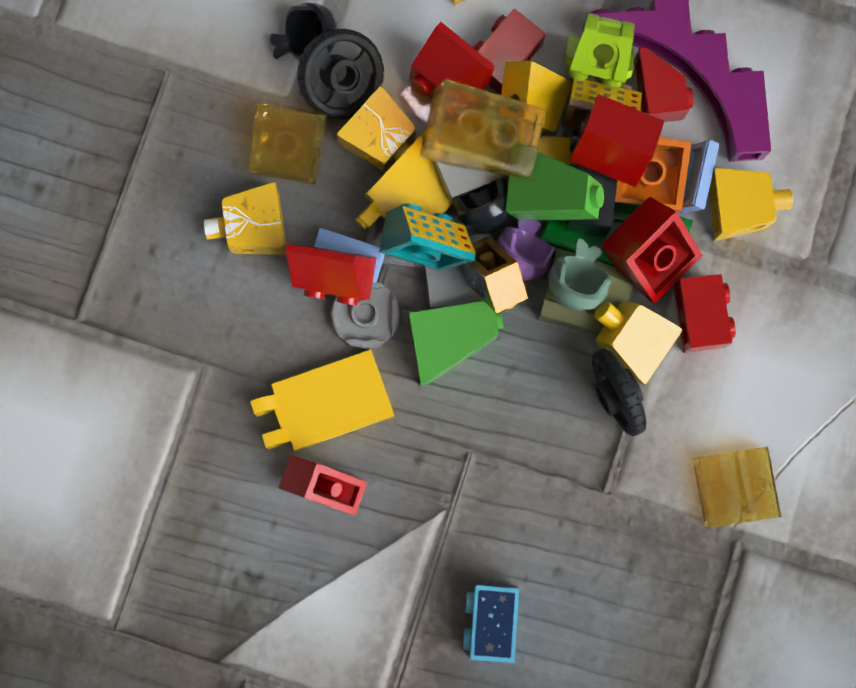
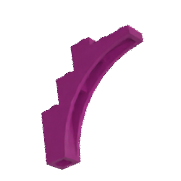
[583,0,771,162]

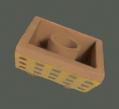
[562,76,642,130]

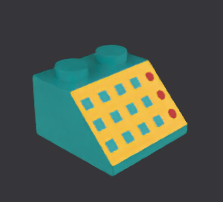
[379,203,476,271]

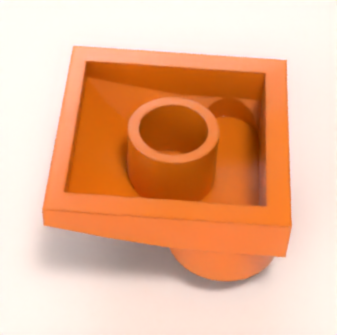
[615,137,692,212]

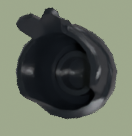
[270,3,338,60]
[453,178,509,232]

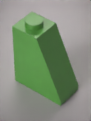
[506,143,604,221]
[409,301,504,386]

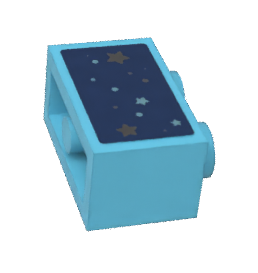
[463,584,519,663]

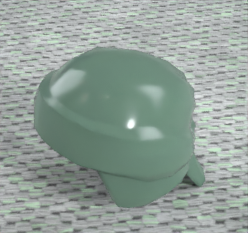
[549,239,612,312]

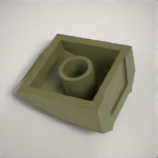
[538,249,633,335]

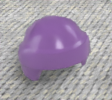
[497,220,556,281]

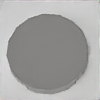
[330,282,400,350]

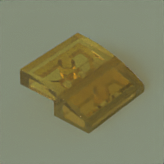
[692,447,781,529]

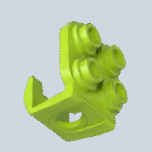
[564,13,635,88]

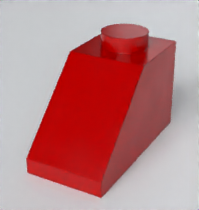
[634,47,694,122]
[278,455,367,516]

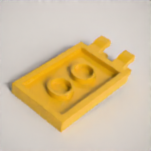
[355,119,459,244]
[250,349,395,452]

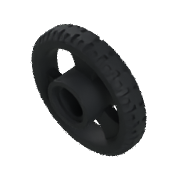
[297,28,384,119]
[592,348,647,436]

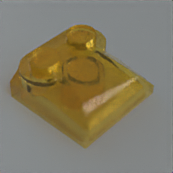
[247,103,327,185]

